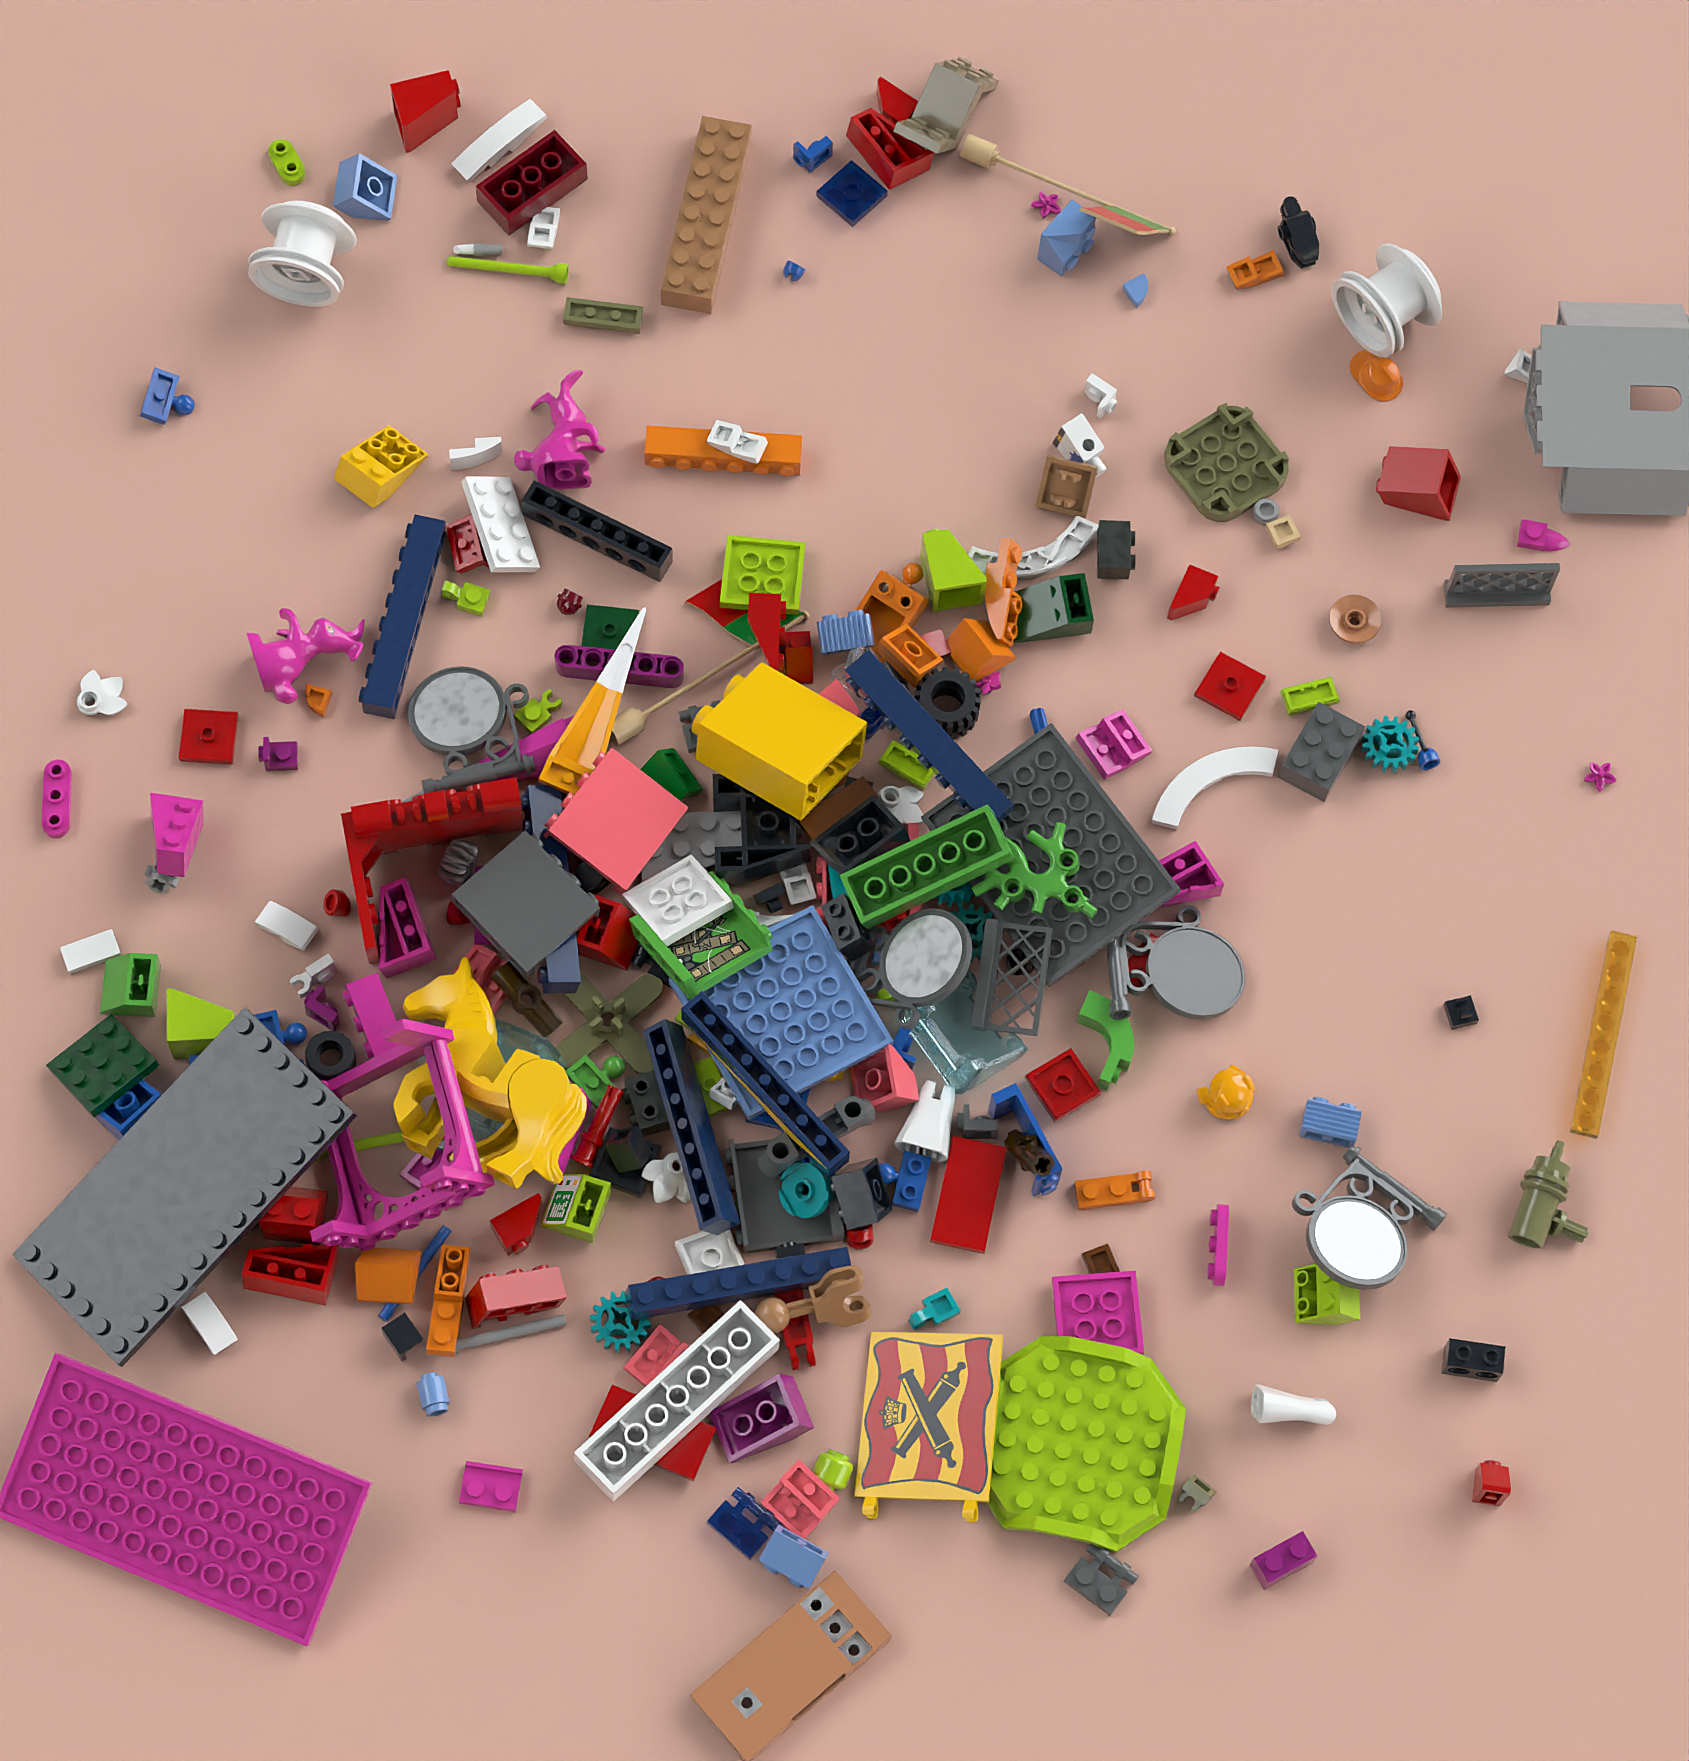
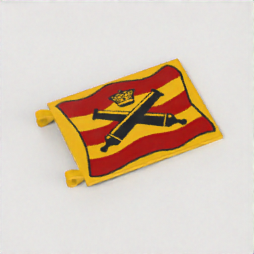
[854,1332,1003,1523]

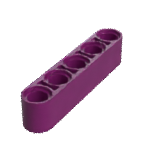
[554,645,684,688]

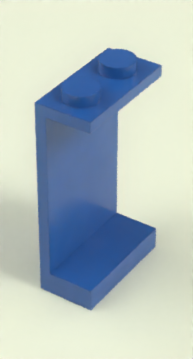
[988,1083,1062,1197]

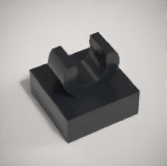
[752,883,786,914]
[1443,995,1479,1030]

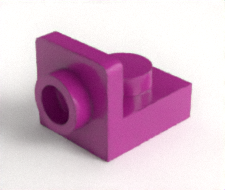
[258,737,298,771]
[304,985,340,1031]

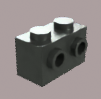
[1097,520,1136,580]
[621,1070,671,1137]

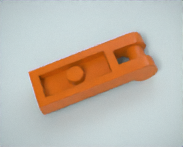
[1074,1170,1155,1210]

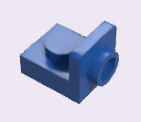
[793,136,833,173]
[892,1027,916,1070]

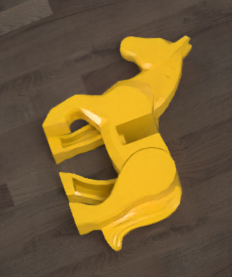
[393,957,587,1189]

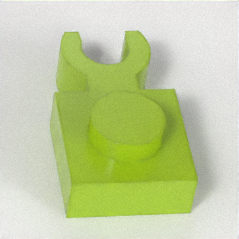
[514,689,562,734]

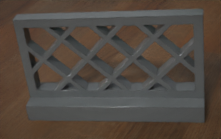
[1443,563,1560,608]
[971,919,1053,1036]

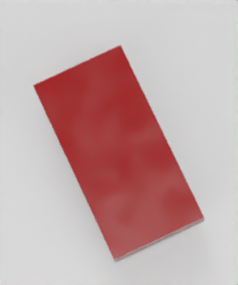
[930,1136,1007,1254]
[589,1384,716,1482]

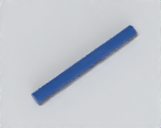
[378,1225,452,1322]

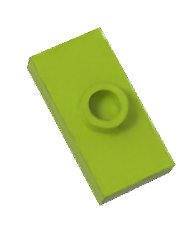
[1280,677,1340,716]
[879,740,935,790]
[694,1057,728,1117]

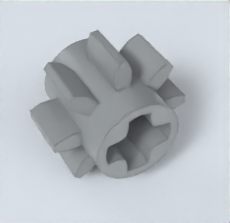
[144,860,179,893]

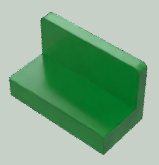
[640,748,703,801]

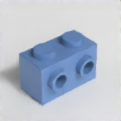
[759,1525,829,1588]

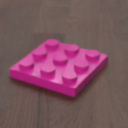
[1052,1271,1144,1355]

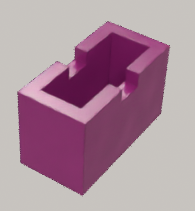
[1250,1531,1318,1590]

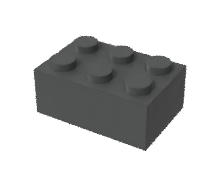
[1278,702,1366,802]

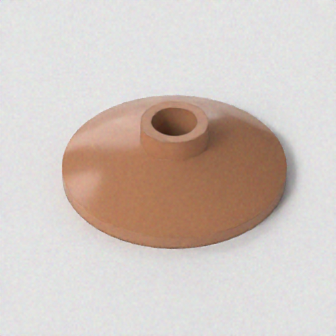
[1329,594,1382,643]

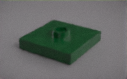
[581,604,639,650]

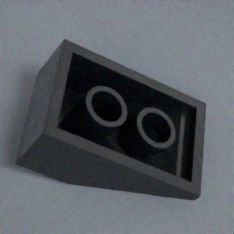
[810,794,910,876]

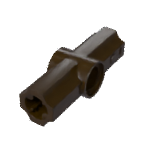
[490,961,563,1039]
[1004,1129,1055,1177]

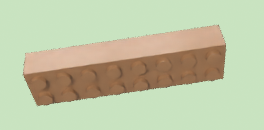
[661,116,752,314]

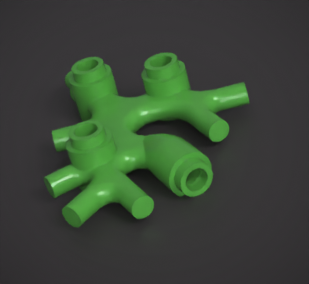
[971,822,1098,918]

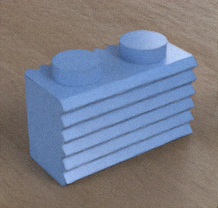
[816,610,875,655]
[1299,1097,1362,1148]

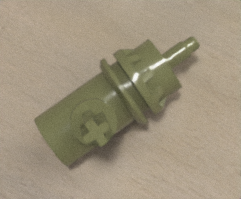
[1508,1140,1588,1249]

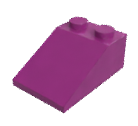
[710,1373,814,1463]

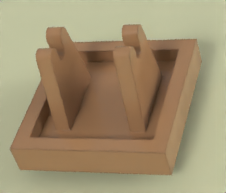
[1035,455,1098,518]

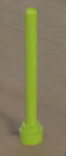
[446,256,569,284]

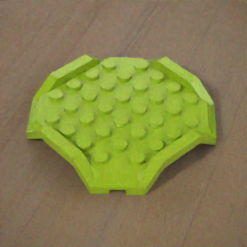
[986,1336,1186,1553]

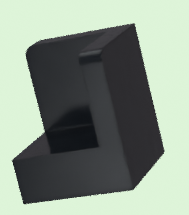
[605,1126,652,1173]
[381,1312,423,1362]

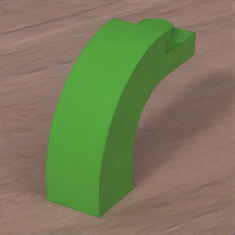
[1077,990,1134,1091]

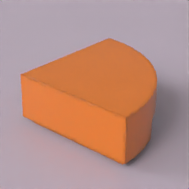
[305,683,332,717]

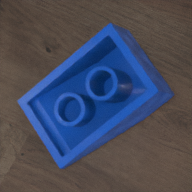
[95,1080,162,1140]

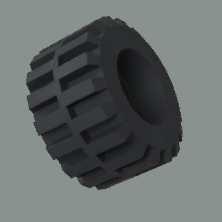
[914,667,981,740]

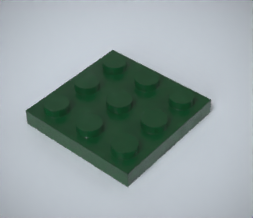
[46,1014,160,1118]

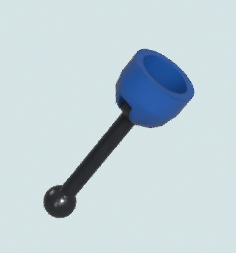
[1405,710,1441,770]

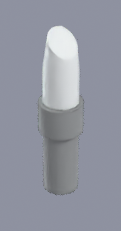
[453,243,502,256]

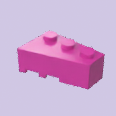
[150,792,203,877]
[1159,841,1224,908]
[379,877,437,979]
[342,973,399,1059]

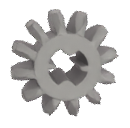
[438,838,478,886]

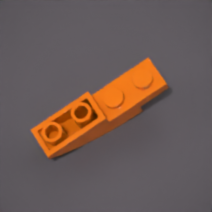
[985,538,1022,647]
[426,1244,470,1357]

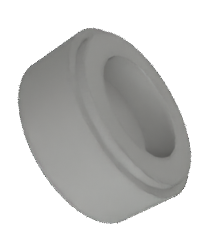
[1253,498,1280,526]

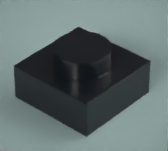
[775,1242,805,1259]

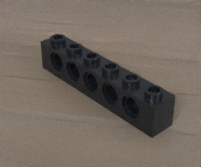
[521,480,673,582]

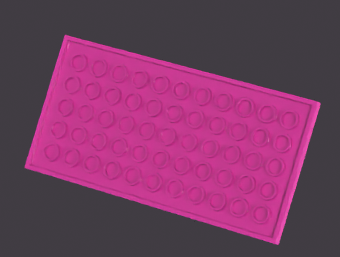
[0,1353,373,1646]

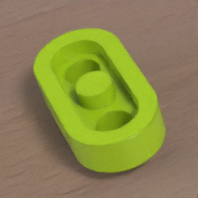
[268,139,305,186]

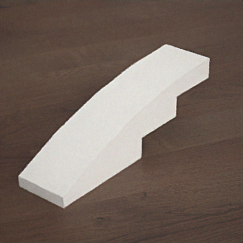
[451,99,548,183]

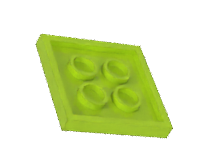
[720,535,806,615]

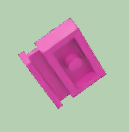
[459,1461,523,1512]

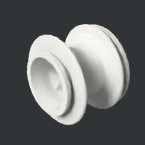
[248,200,357,307]
[1331,243,1442,358]

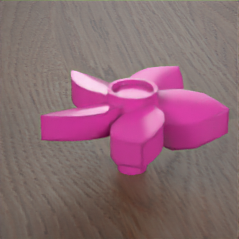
[1031,191,1061,219]
[976,672,1002,695]
[1584,762,1616,792]

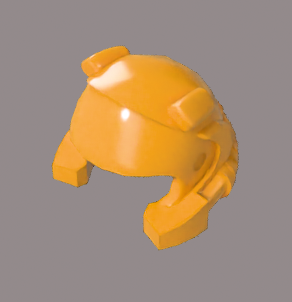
[1196,1064,1255,1120]

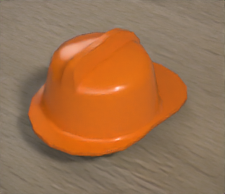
[1349,350,1403,401]

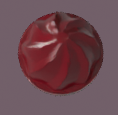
[557,588,583,615]

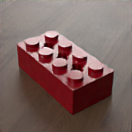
[476,130,588,235]

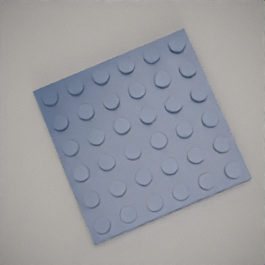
[669,905,894,1120]

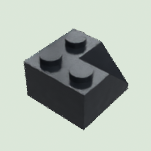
[831,1157,893,1230]

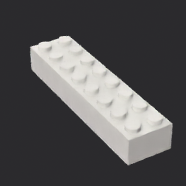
[574,1300,780,1502]

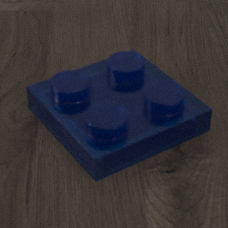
[816,160,888,227]

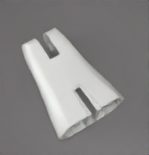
[894,1080,955,1163]
[1251,1384,1336,1425]

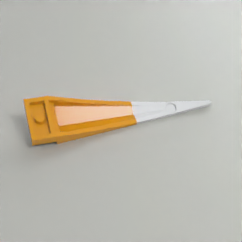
[538,607,646,795]

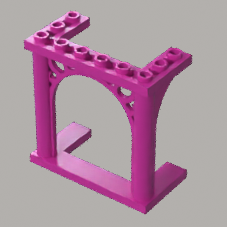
[310,1019,495,1251]

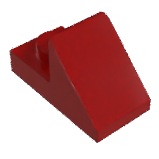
[784,631,813,684]

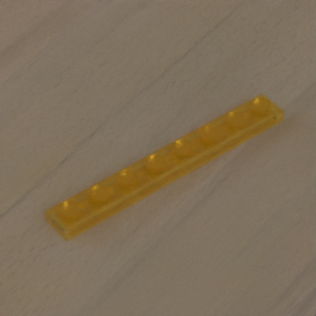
[1570,930,1637,1139]

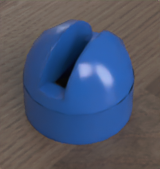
[783,260,806,282]

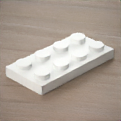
[461,476,540,572]

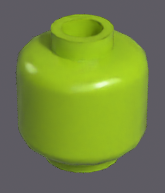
[812,1449,853,1491]

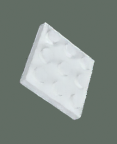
[622,855,734,946]

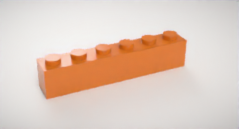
[644,425,802,476]

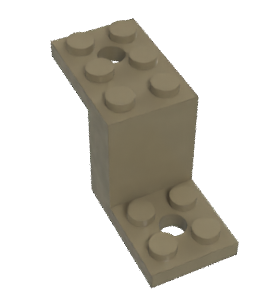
[893,57,999,154]

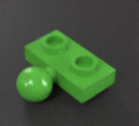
[565,1054,625,1109]

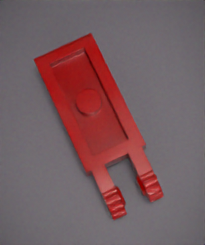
[774,1288,816,1370]

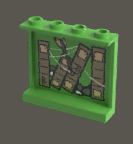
[629,871,773,1000]

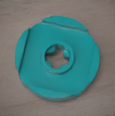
[779,1162,834,1218]

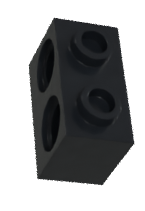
[821,893,875,961]
[1441,1338,1506,1382]

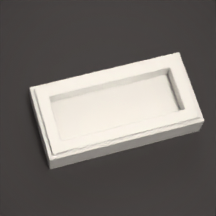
[60,929,122,975]

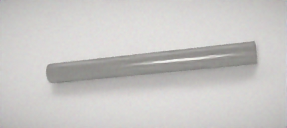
[456,1315,566,1351]

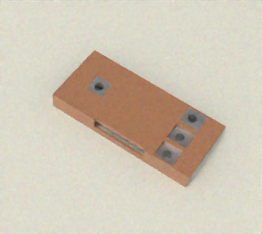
[690,1570,892,1761]

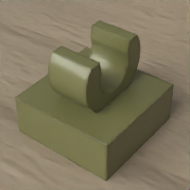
[1179,1474,1217,1512]

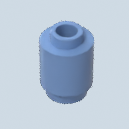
[416,1372,450,1417]

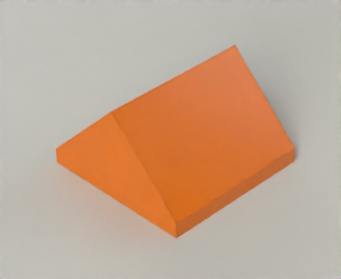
[946,618,1016,682]
[877,623,944,688]
[355,1248,422,1305]

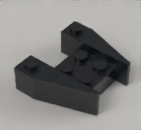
[712,774,811,885]

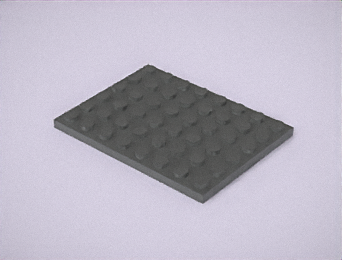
[921,723,1181,987]

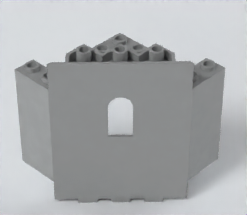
[1523,301,1689,516]

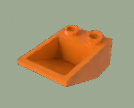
[855,563,931,664]

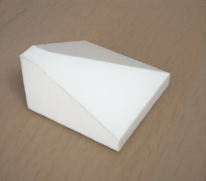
[1504,349,1531,383]

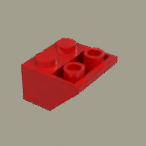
[577,894,638,971]

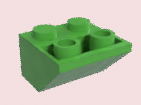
[100,953,161,1017]

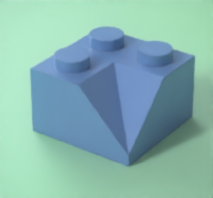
[1037,200,1096,276]

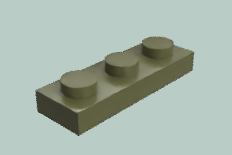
[563,297,643,334]

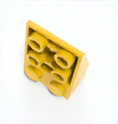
[334,425,428,508]

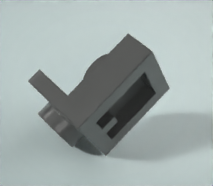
[957,1104,997,1139]

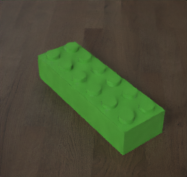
[840,804,1015,929]

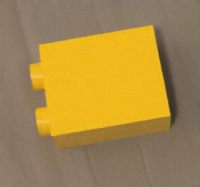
[691,662,867,821]

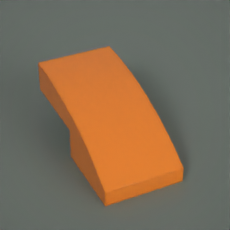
[1226,250,1284,290]

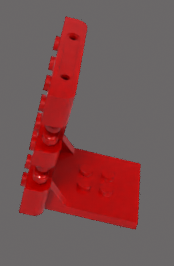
[341,777,522,964]

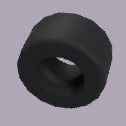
[305,1031,356,1081]

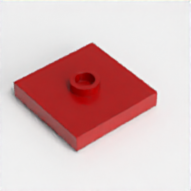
[1194,651,1266,721]
[178,709,239,765]
[1025,1048,1101,1123]

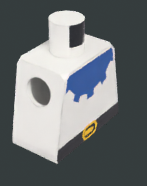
[1053,413,1107,478]

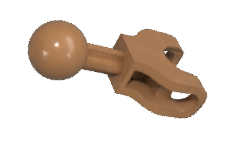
[754,1265,871,1333]

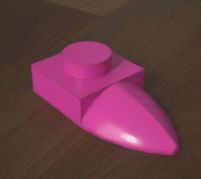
[1517,519,1570,551]

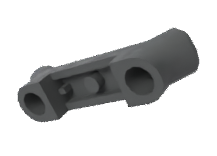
[757,1096,876,1178]

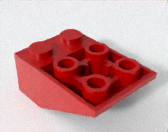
[748,593,786,672]

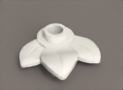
[77,670,127,715]
[877,786,924,825]
[641,1153,691,1204]

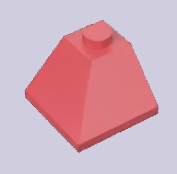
[849,1044,919,1112]

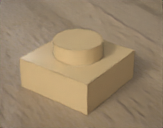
[1265,515,1301,550]

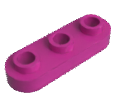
[41,759,72,838]
[1207,1204,1229,1286]

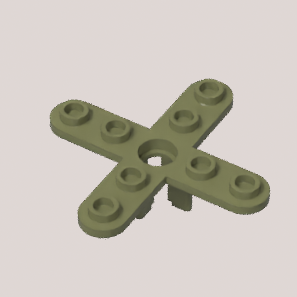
[552,972,663,1074]

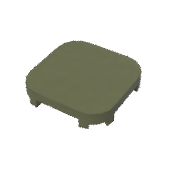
[1164,403,1289,522]

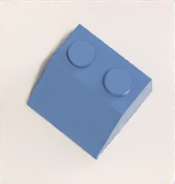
[333,153,398,221]

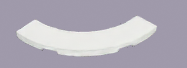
[968,516,1098,581]
[1151,746,1278,830]

